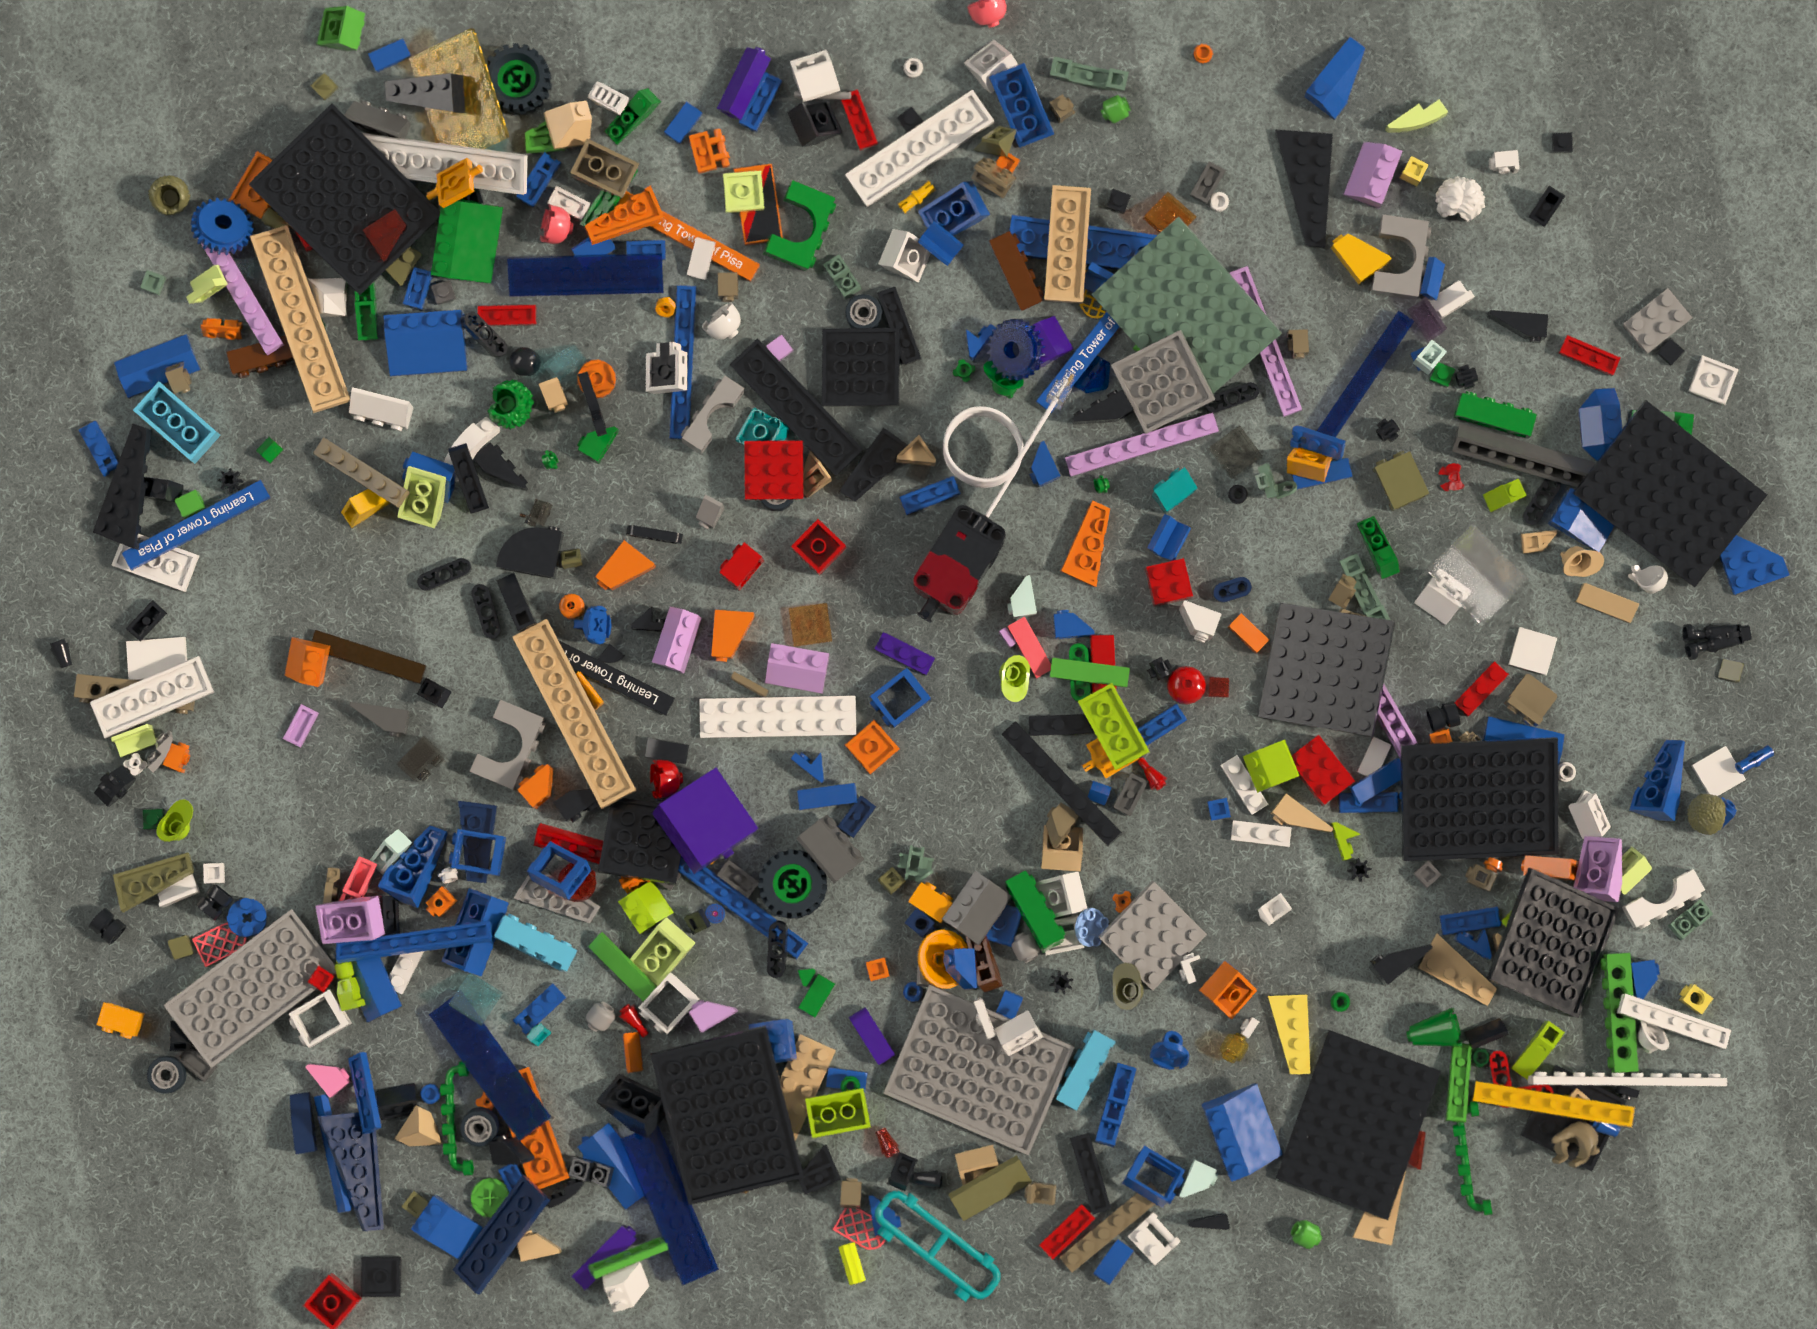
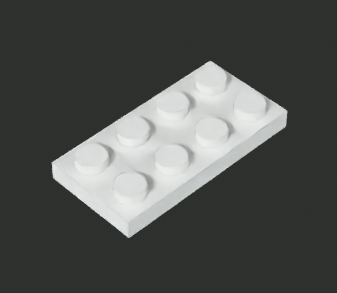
[112,534,199,592]

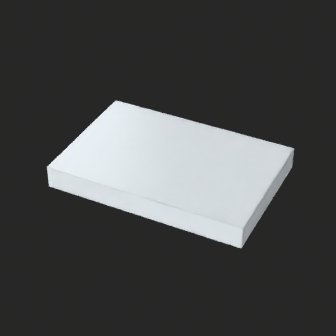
[126,637,187,680]

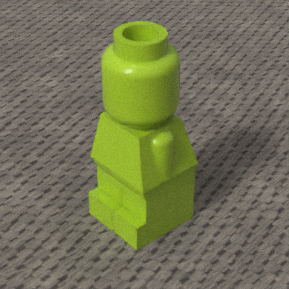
[334,961,366,1011]

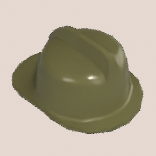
[1112,962,1144,1010]

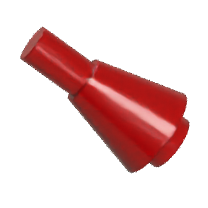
[1137,757,1167,791]
[619,1004,649,1038]

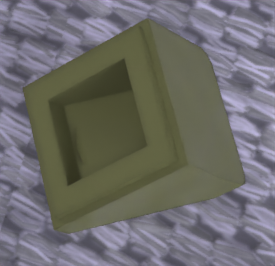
[1717,659,1744,683]
[168,935,194,960]

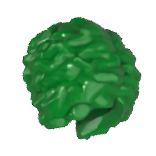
[487,379,534,430]

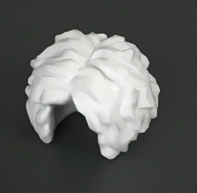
[1436,176,1485,222]

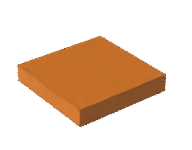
[845,720,899,774]

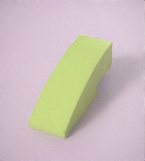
[1385,100,1448,133]

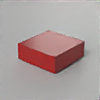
[307,965,335,993]

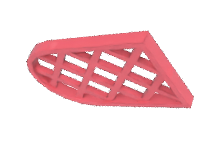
[192,922,247,967]
[833,1208,885,1250]

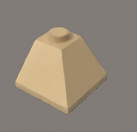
[544,101,592,149]

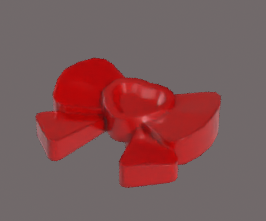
[1438,463,1464,491]

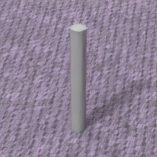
[794,91,851,100]

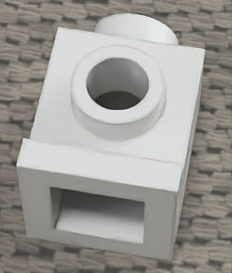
[1489,150,1519,174]

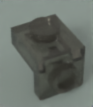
[519,499,553,527]

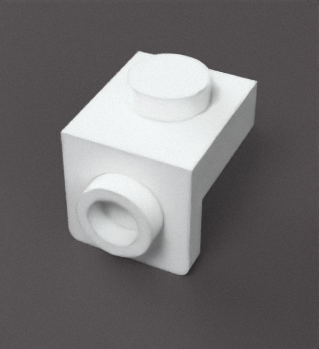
[1258,893,1292,925]
[1179,953,1200,984]

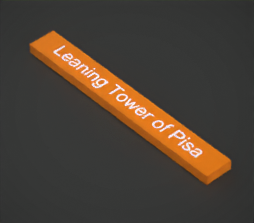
[618,191,760,282]

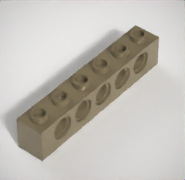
[74,674,195,714]

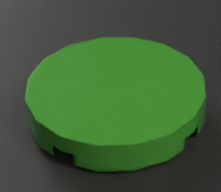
[471,1178,509,1217]

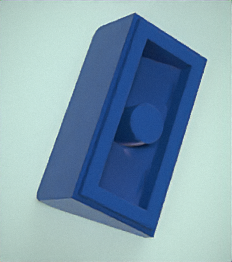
[571,237,616,268]

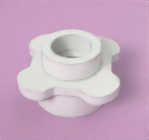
[123,753,147,776]
[438,867,459,883]

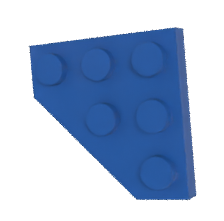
[1719,535,1789,595]

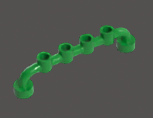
[440,1061,474,1176]
[1452,1101,1492,1216]

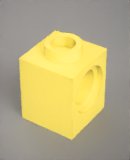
[1400,156,1428,186]
[1679,984,1713,1014]

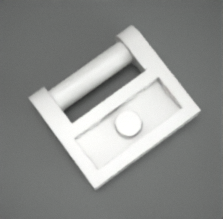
[1045,913,1084,955]
[1128,1212,1180,1265]

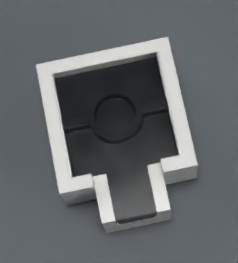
[646,342,687,394]

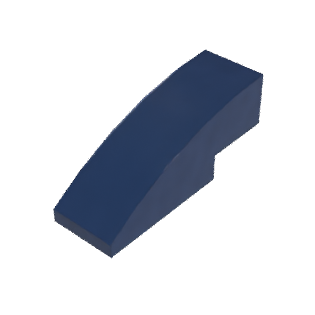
[290,1092,318,1154]

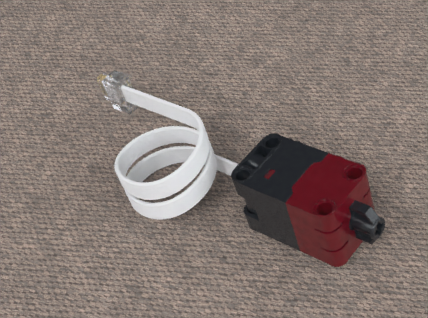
[913,370,1076,623]

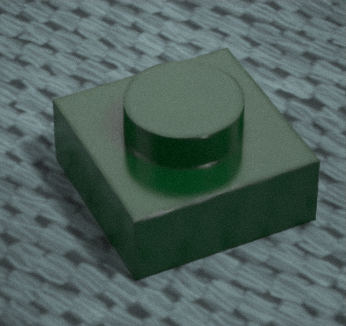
[143,809,164,830]

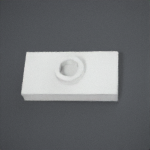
[974,997,995,1039]

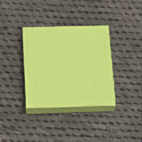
[723,171,764,213]

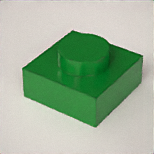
[1429,362,1455,388]

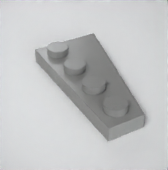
[514,871,601,923]

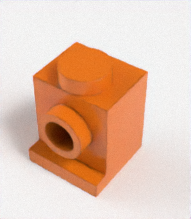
[163,742,190,773]
[426,886,458,917]

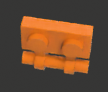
[689,129,730,174]

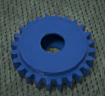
[190,198,253,255]

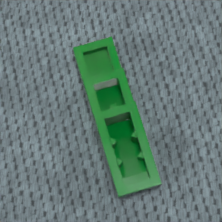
[354,282,378,341]

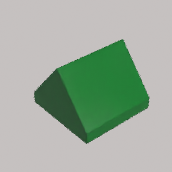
[256,437,283,464]
[798,969,816,987]

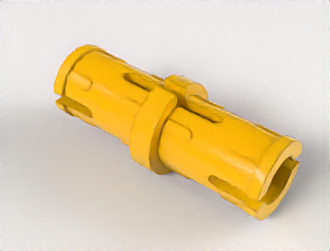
[898,181,936,213]

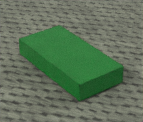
[798,974,835,1017]

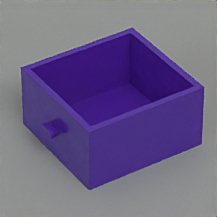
[652,767,759,874]

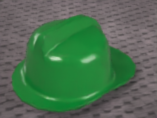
[983,359,1024,399]

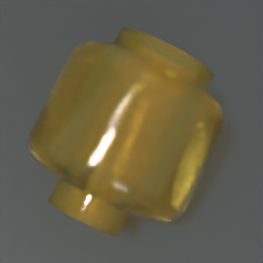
[1220,1033,1249,1063]

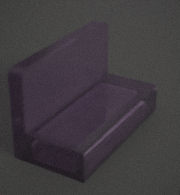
[1407,297,1447,342]

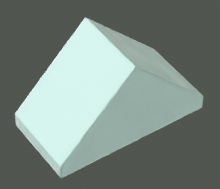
[1413,340,1447,375]

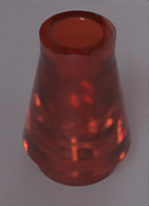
[875,1128,900,1159]

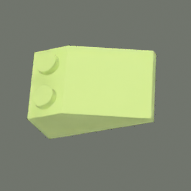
[397,466,446,528]
[630,917,695,986]

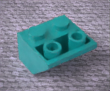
[1152,467,1197,514]

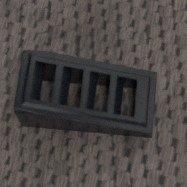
[1187,1213,1230,1230]

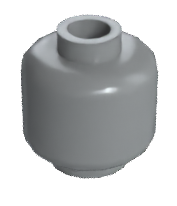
[1011,932,1040,963]
[586,1002,615,1032]

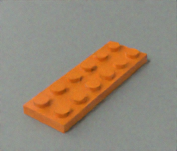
[492,1067,570,1189]

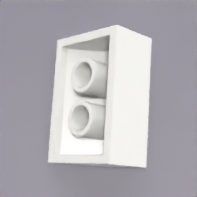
[349,387,413,431]
[1179,600,1221,643]

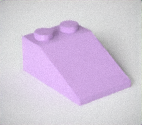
[1574,836,1622,902]
[316,896,385,944]

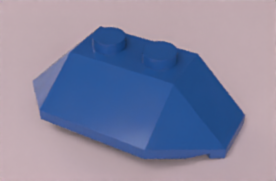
[1578,388,1622,461]

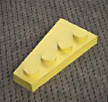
[1268,995,1310,1074]

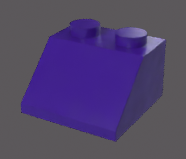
[1021,316,1074,368]

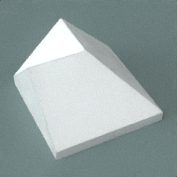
[308,278,347,317]

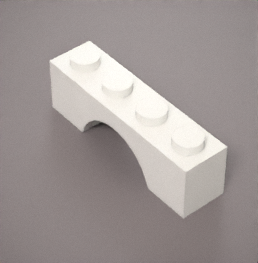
[1622,869,1705,929]

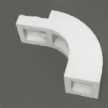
[444,416,500,482]

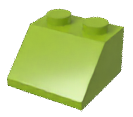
[1243,740,1299,793]
[618,881,674,934]

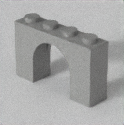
[1370,215,1431,300]
[470,700,547,791]

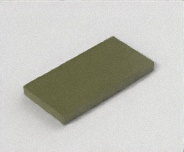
[948,1155,1032,1221]

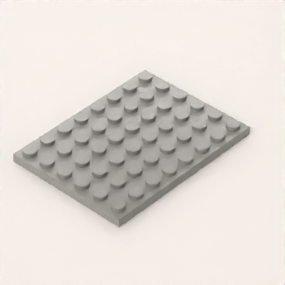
[884,985,1075,1155]

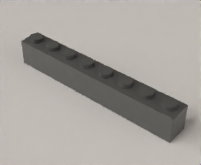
[1452,423,1596,487]

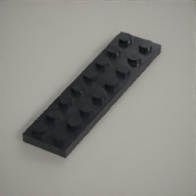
[729,338,864,477]

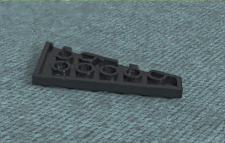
[1275,129,1333,248]
[93,424,152,550]

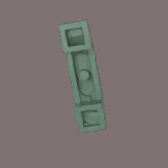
[1050,57,1129,91]
[1339,553,1390,620]

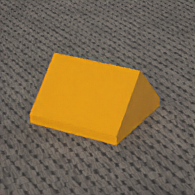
[1287,448,1332,482]

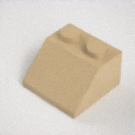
[1041,825,1083,872]
[955,1145,998,1185]

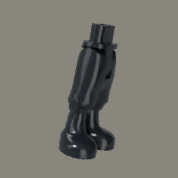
[1682,624,1752,660]

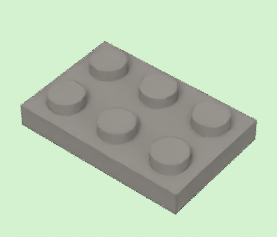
[1622,288,1692,355]

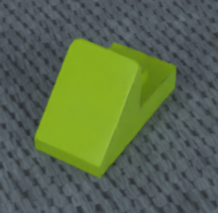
[1483,478,1527,512]
[1330,822,1361,861]

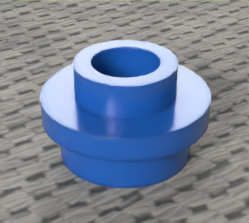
[903,982,923,1002]

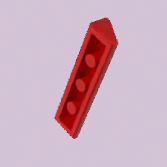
[1090,635,1117,693]
[533,823,604,864]

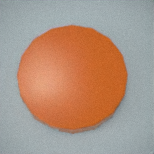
[577,360,616,398]

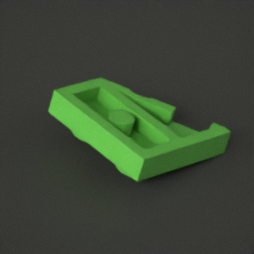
[525,121,565,153]

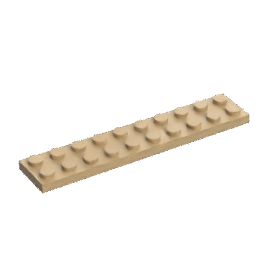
[250,225,350,413]
[513,619,636,809]

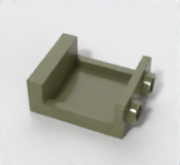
[1372,451,1429,511]

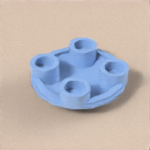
[1075,908,1109,947]

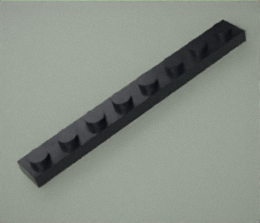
[1001,721,1122,847]

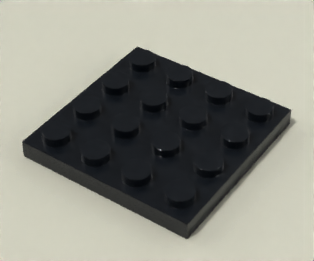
[822,328,900,407]
[598,798,681,885]
[1520,1065,1627,1172]

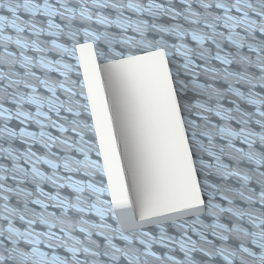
[1428,281,1475,320]
[1568,793,1610,839]
[157,874,200,907]
[994,1011,1043,1056]

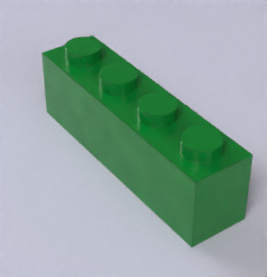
[1453,391,1537,439]
[1004,870,1065,953]

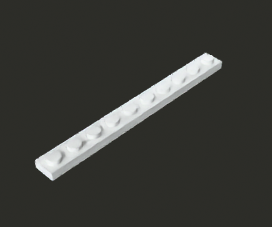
[1528,1072,1727,1086]

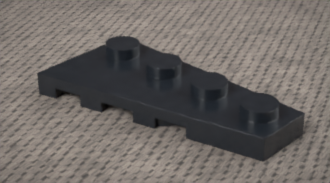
[839,427,908,502]

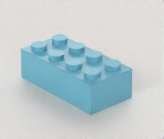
[133,381,221,464]

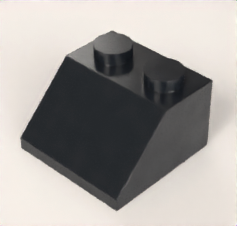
[787,99,842,147]

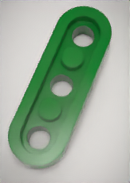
[1069,643,1090,702]

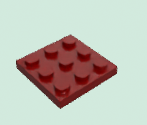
[744,441,804,500]

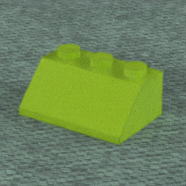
[805,1088,871,1138]

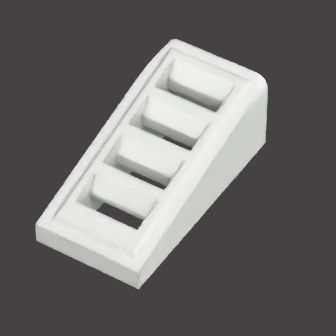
[588,82,630,115]

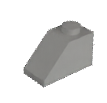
[696,495,725,530]

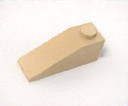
[1271,794,1333,833]

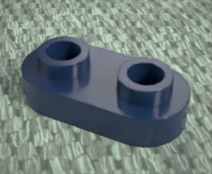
[1213,577,1252,603]

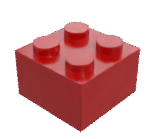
[791,519,846,576]
[719,542,764,591]
[1145,558,1193,607]
[303,1273,362,1329]

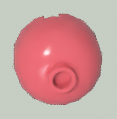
[967,0,1007,28]
[540,205,573,244]

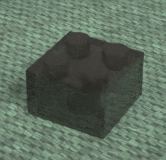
[397,736,446,783]

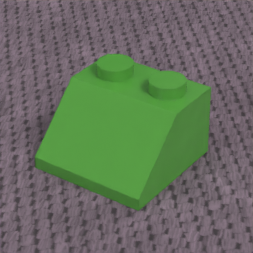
[317,6,365,51]

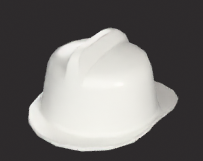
[1637,1021,1669,1054]

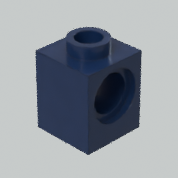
[904,908,935,938]

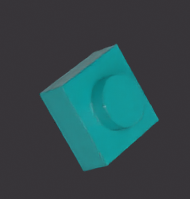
[526,1023,552,1046]

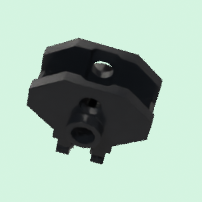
[94,765,136,807]

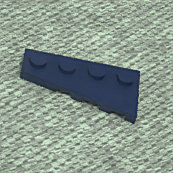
[458,801,498,883]

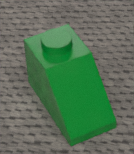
[577,426,619,464]

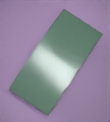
[823,255,861,300]
[1668,899,1713,940]

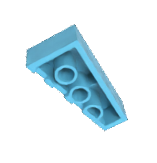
[492,914,577,972]
[1055,1030,1115,1111]

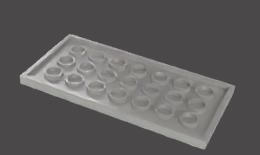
[163,909,336,1068]

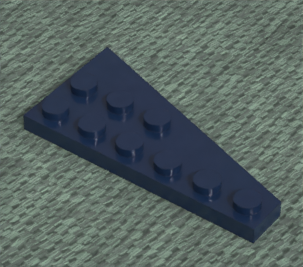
[317,1112,384,1232]

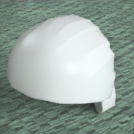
[1628,565,1668,594]

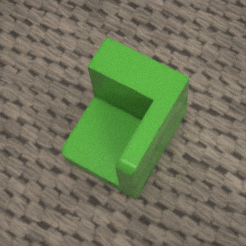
[175,489,206,519]

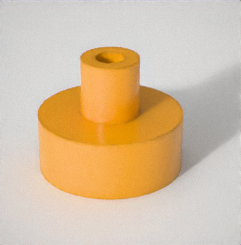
[655,297,676,317]

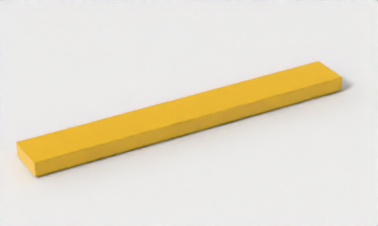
[1473,1081,1635,1127]

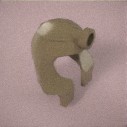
[1552,1122,1600,1167]

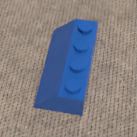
[441,888,509,977]

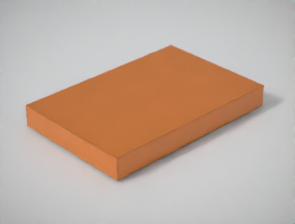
[228,151,273,219]

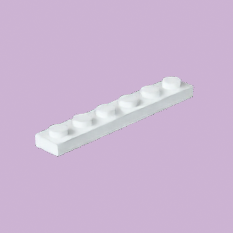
[1617,994,1731,1049]

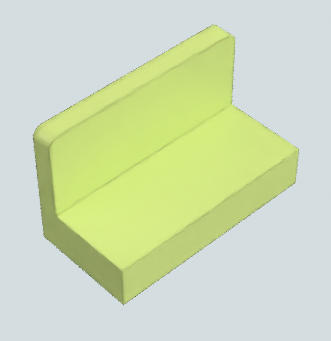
[186,265,228,304]
[111,724,157,757]
[1620,847,1652,895]

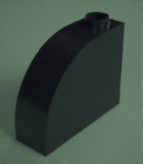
[496,526,564,579]

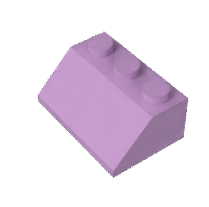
[1344,142,1402,209]
[652,607,702,674]
[765,643,830,694]
[689,1000,738,1032]

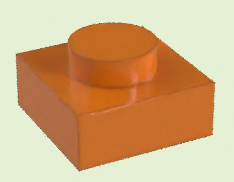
[996,153,1020,173]
[1429,729,1452,743]
[866,957,889,981]

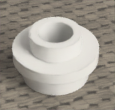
[904,58,923,78]
[1558,762,1576,782]

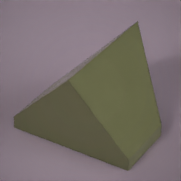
[974,126,1016,157]

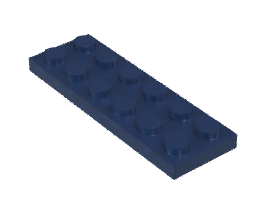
[453,1175,550,1295]

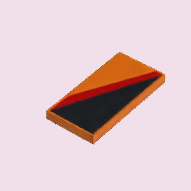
[734,164,783,245]

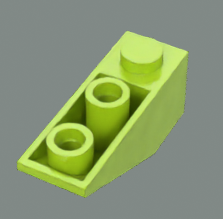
[1511,1021,1565,1080]

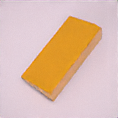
[576,672,604,710]

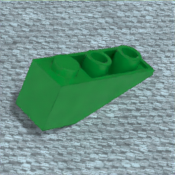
[604,88,661,145]
[1356,516,1400,579]

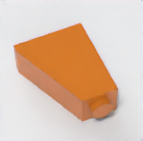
[595,540,656,590]
[711,610,755,662]
[1521,855,1579,881]

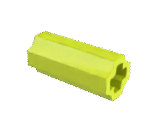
[838,1242,866,1285]

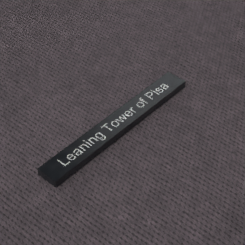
[558,640,675,716]

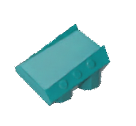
[735,408,790,445]

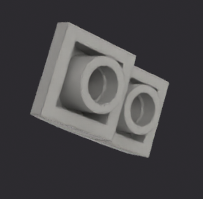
[147,730,173,773]

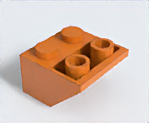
[517,764,554,809]

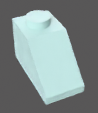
[1007,575,1037,619]
[369,829,412,875]
[1178,1159,1218,1198]

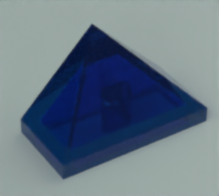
[1073,356,1110,393]

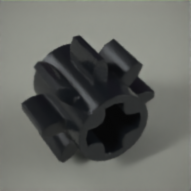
[1455,364,1478,390]
[1376,418,1400,443]
[218,468,243,493]
[1147,657,1172,681]
[1346,858,1372,882]
[1049,970,1073,994]

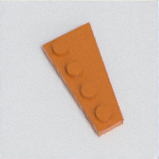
[585,185,664,245]
[1060,501,1110,587]

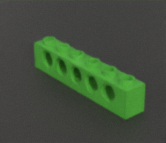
[1600,953,1639,1073]

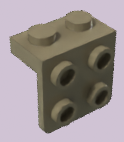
[971,158,1016,198]
[1504,674,1557,727]

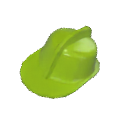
[999,655,1030,702]
[156,799,193,842]

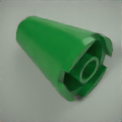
[1406,1007,1462,1047]

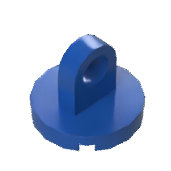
[574,606,612,644]
[1150,1031,1190,1070]

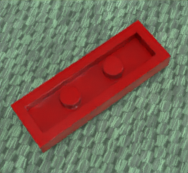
[841,89,878,150]
[477,305,536,327]
[1559,335,1621,376]
[1454,661,1509,717]
[1039,1204,1095,1260]

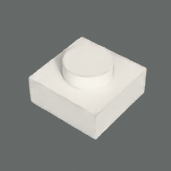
[203,863,225,884]
[1240,1017,1259,1038]

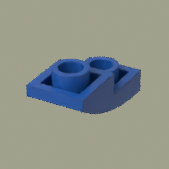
[996,990,1023,1019]
[1093,1239,1134,1285]

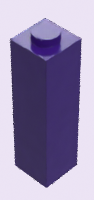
[717,47,771,120]
[571,1225,637,1290]

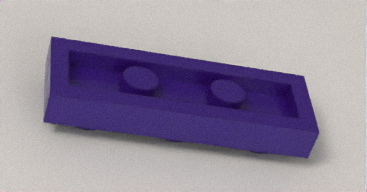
[874,632,935,676]

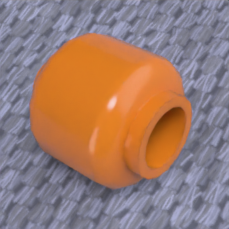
[559,594,585,620]

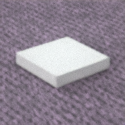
[1688,355,1739,406]
[1508,627,1557,676]
[1691,746,1746,796]

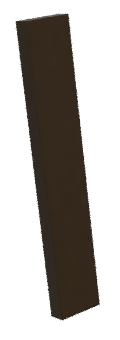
[312,630,427,684]

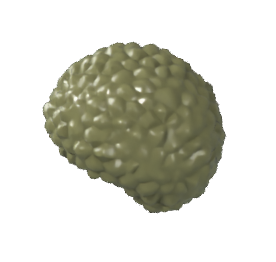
[148,175,191,215]
[1687,793,1726,835]

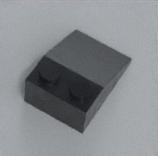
[1368,944,1433,985]
[596,1074,666,1138]

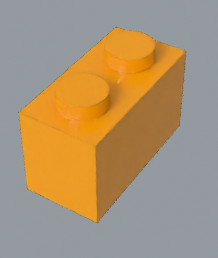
[908,881,953,923]
[97,1002,145,1039]

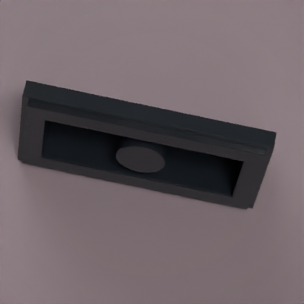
[126,600,167,642]

